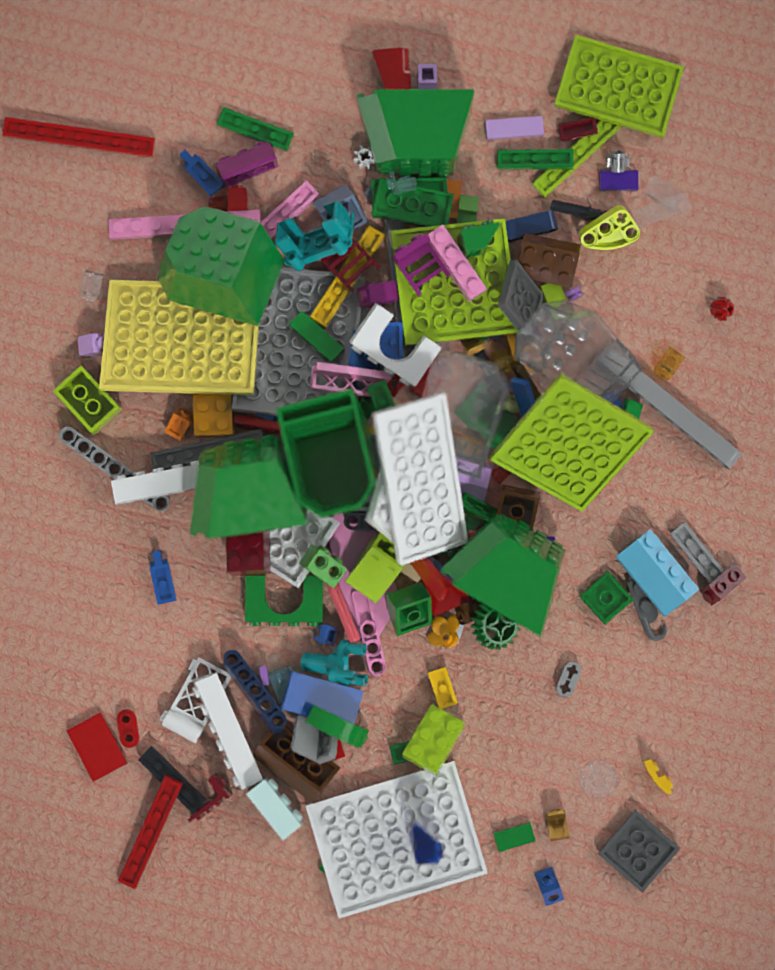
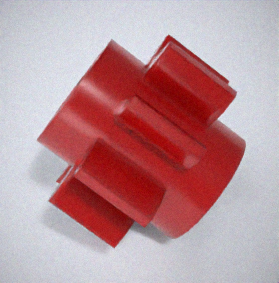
[710,297,734,321]

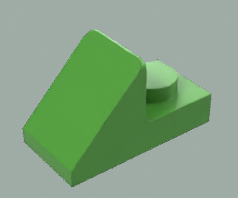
[457,195,479,223]

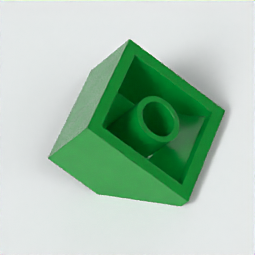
[386,582,432,636]

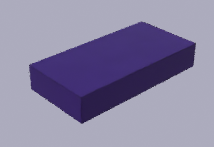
[600,171,639,191]

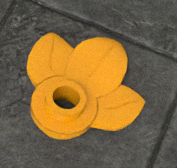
[427,614,459,648]

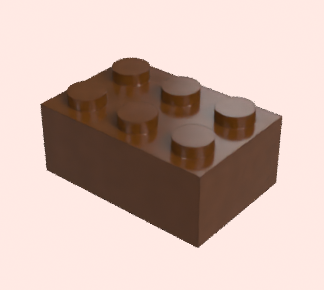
[518,233,581,288]

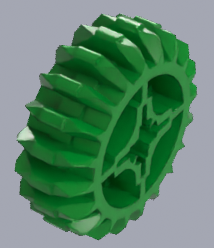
[470,604,521,650]

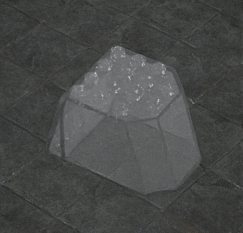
[514,300,643,404]
[422,352,512,479]

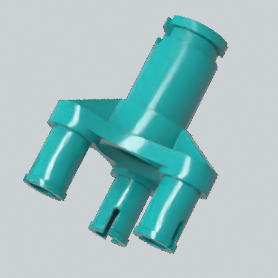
[301,639,368,687]

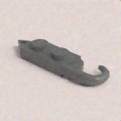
[626,575,667,641]

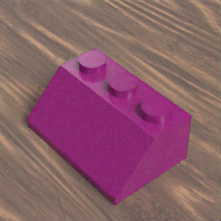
[216,142,279,188]

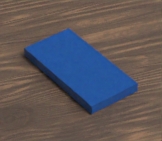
[280,671,364,724]

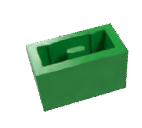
[457,220,500,258]

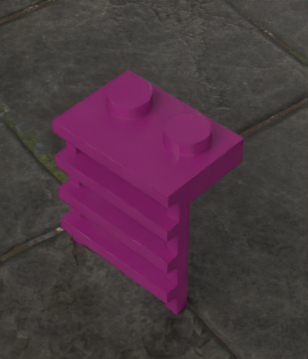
[392,233,450,297]

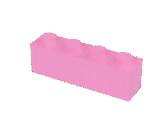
[428,225,487,303]

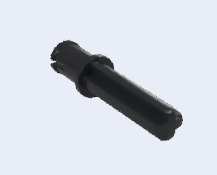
[550,200,607,221]

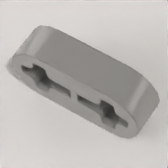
[556,662,581,697]

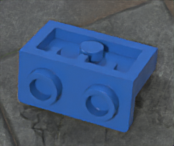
[379,322,403,359]

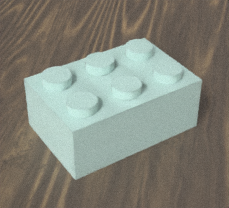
[246,777,303,840]

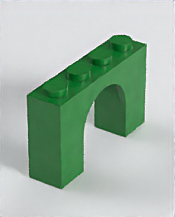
[245,575,323,626]

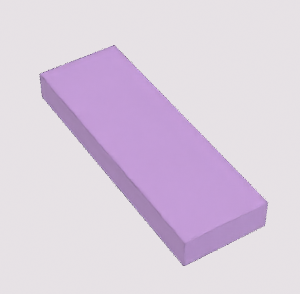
[486,116,544,140]

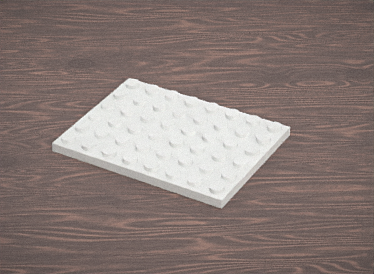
[306,761,488,918]

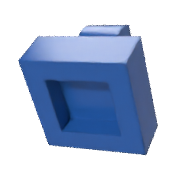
[314,624,338,647]

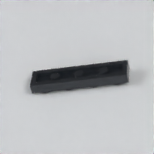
[138,746,207,814]

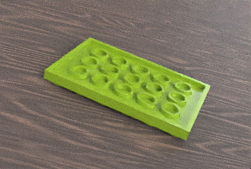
[554,34,684,138]

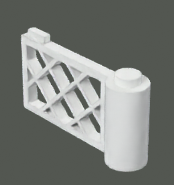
[160,657,231,744]

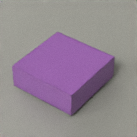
[259,665,270,686]

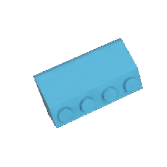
[616,529,699,617]

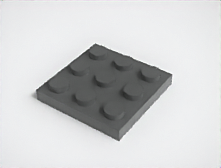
[498,259,544,341]
[598,809,680,893]

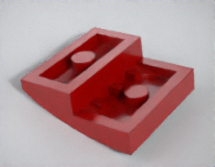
[419,578,472,617]

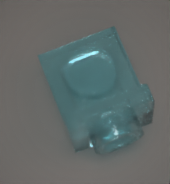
[386,171,417,195]

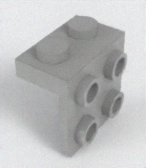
[291,715,338,764]

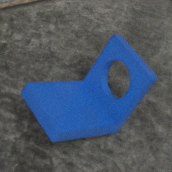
[534,867,564,906]

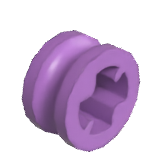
[564,286,584,303]

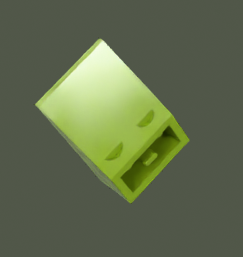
[345,532,405,604]

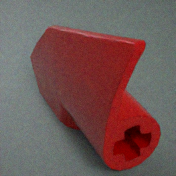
[372,48,411,89]

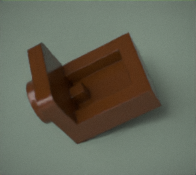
[455,599,485,625]

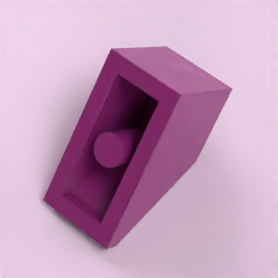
[357,281,399,308]

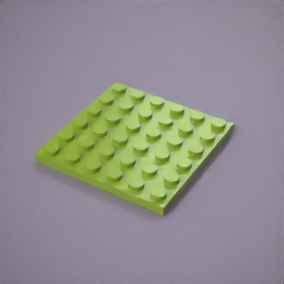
[390,218,519,346]
[490,373,654,512]

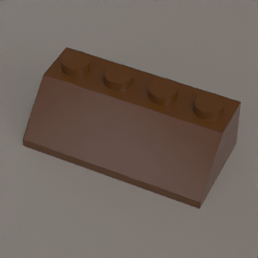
[253,721,340,804]

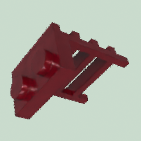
[321,239,380,293]
[187,773,233,823]

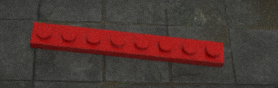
[2,117,156,158]

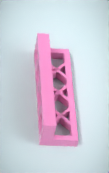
[311,362,391,397]

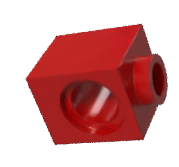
[227,185,248,212]

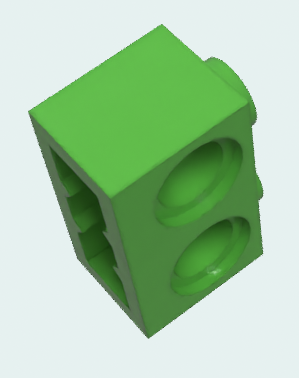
[298,545,347,588]

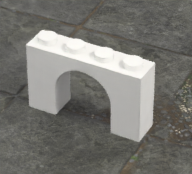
[349,303,441,386]

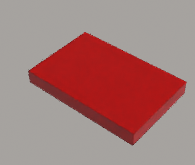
[66,712,128,782]

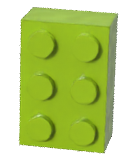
[53,365,122,436]
[402,704,465,777]

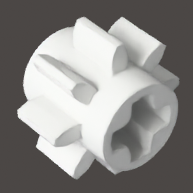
[354,146,375,170]

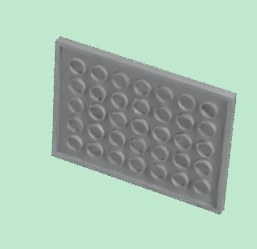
[232,267,365,416]

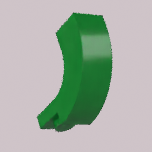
[306,705,370,748]

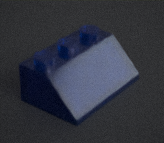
[413,819,443,865]

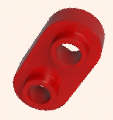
[117,709,140,748]

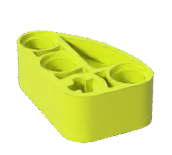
[578,205,640,250]

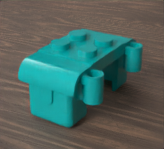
[275,201,355,271]

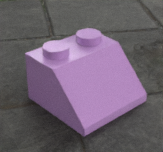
[456,456,493,502]

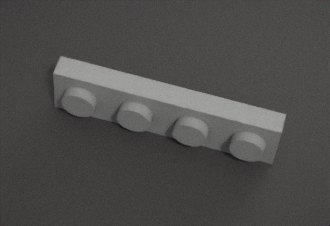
[669,522,724,583]

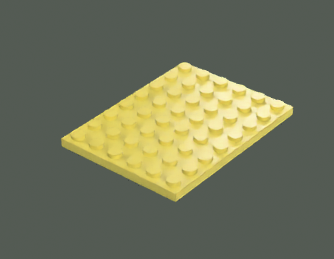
[99,280,259,395]

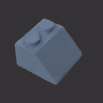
[313,184,368,230]

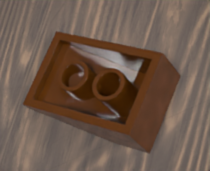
[497,484,541,530]

